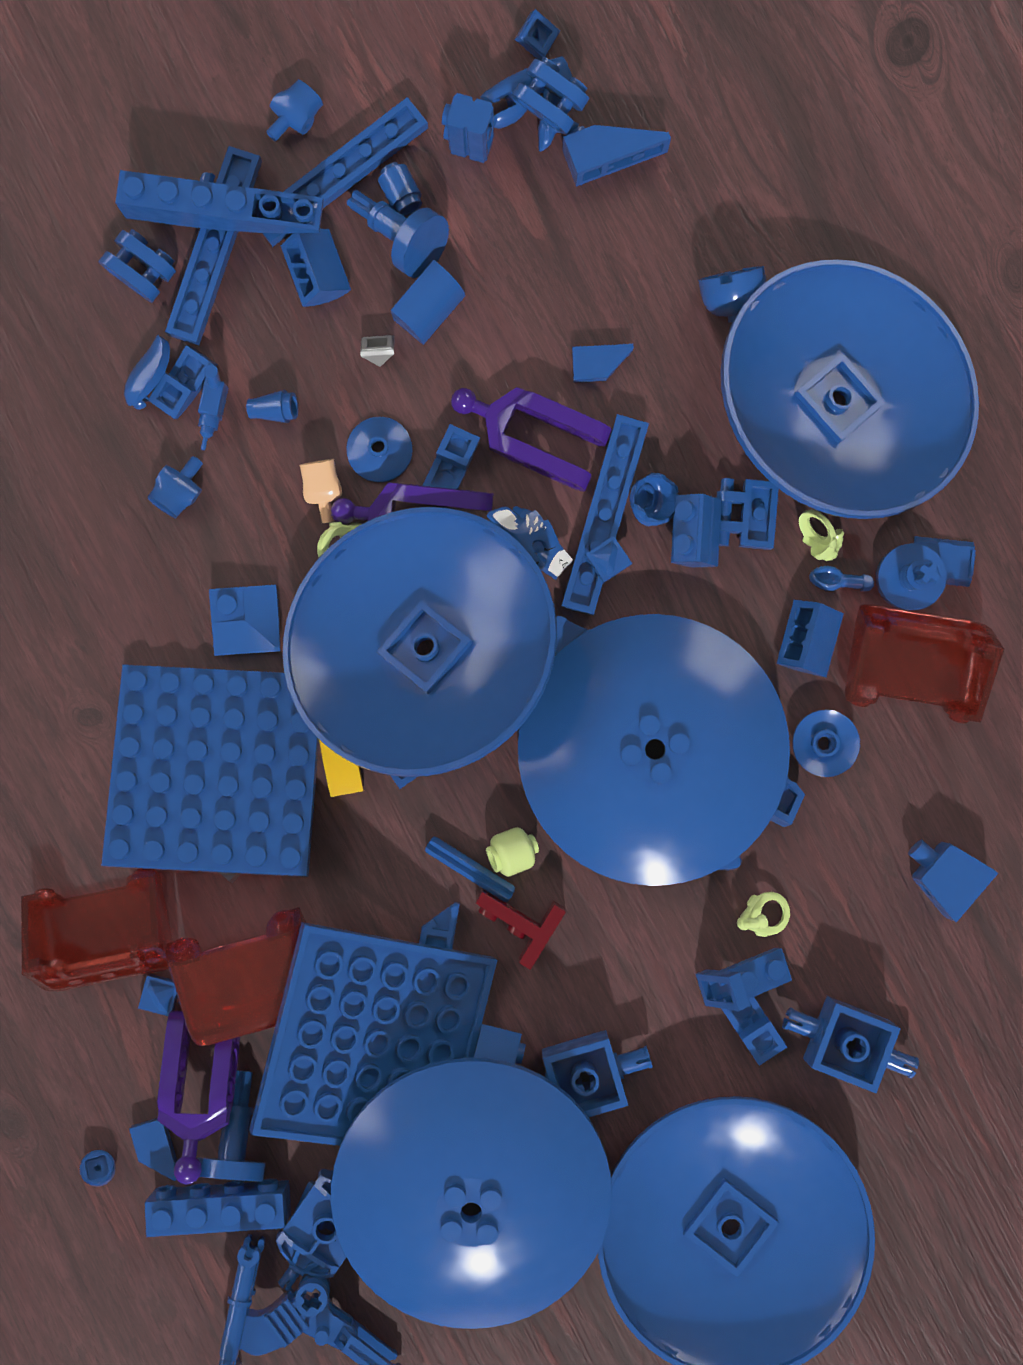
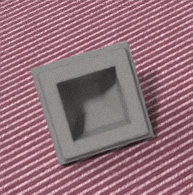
[360,335,395,367]

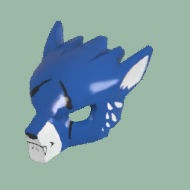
[486,506,573,580]

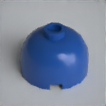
[698,266,766,323]

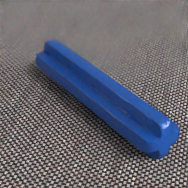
[425,836,515,902]

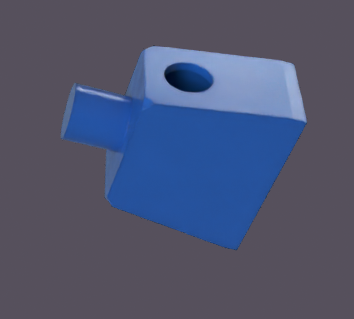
[908,839,998,922]

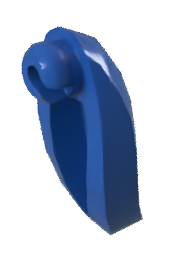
[124,335,170,410]

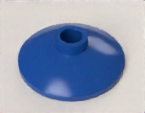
[347,417,413,483]
[792,710,860,777]

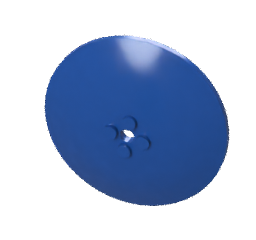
[720,259,979,519]
[283,507,557,777]
[518,614,790,886]
[331,1058,612,1329]
[598,1096,875,1365]

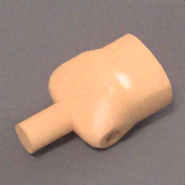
[299,459,342,523]

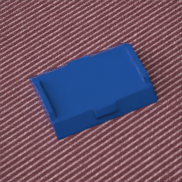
[914,536,976,587]

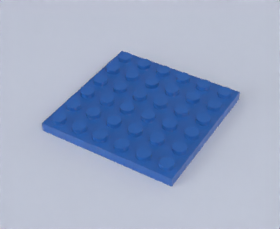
[101,665,319,877]
[249,922,497,1146]

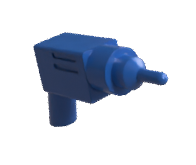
[198,364,229,450]

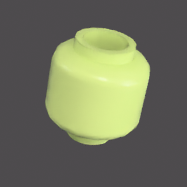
[486,827,539,877]

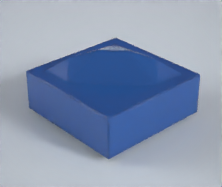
[514,9,560,61]
[585,536,632,583]
[138,974,182,1016]

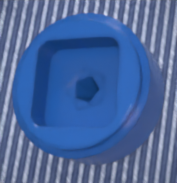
[80,1150,116,1187]

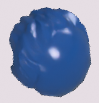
[630,473,679,526]

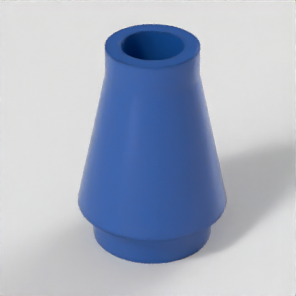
[246,389,298,423]

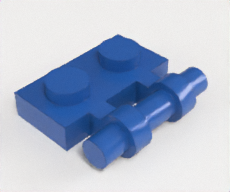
[716,478,779,550]

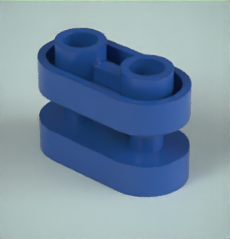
[511,57,589,135]
[98,229,176,303]

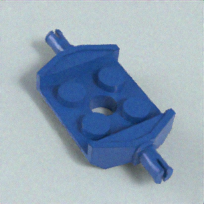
[276,1169,346,1291]

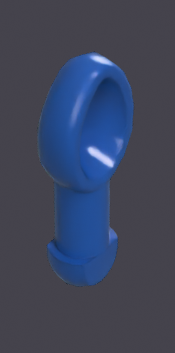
[809,566,874,592]

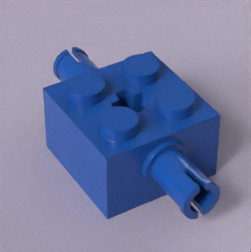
[782,996,919,1093]
[542,1030,653,1118]

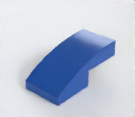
[148,345,218,419]
[422,424,480,489]
[721,997,787,1066]

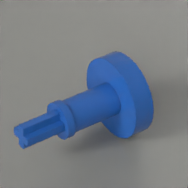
[347,190,449,278]
[876,543,947,611]
[196,1071,266,1181]

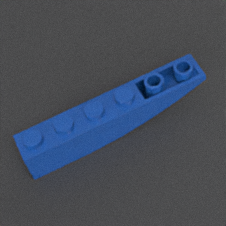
[115,170,324,233]

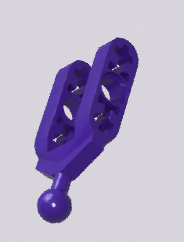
[451,387,612,492]
[331,482,494,525]
[157,1011,241,1185]

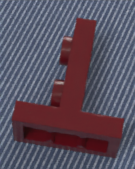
[475,889,566,970]

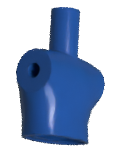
[266,79,323,142]
[147,456,203,518]

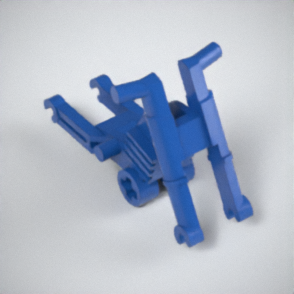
[219,1234,401,1365]

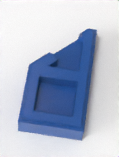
[572,344,634,382]
[419,902,460,949]
[129,1118,177,1181]

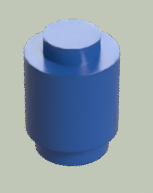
[378,162,422,216]

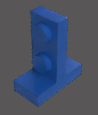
[695,948,792,1011]

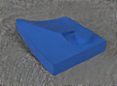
[209,585,281,656]

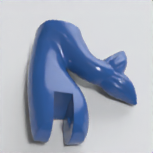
[480,56,579,152]

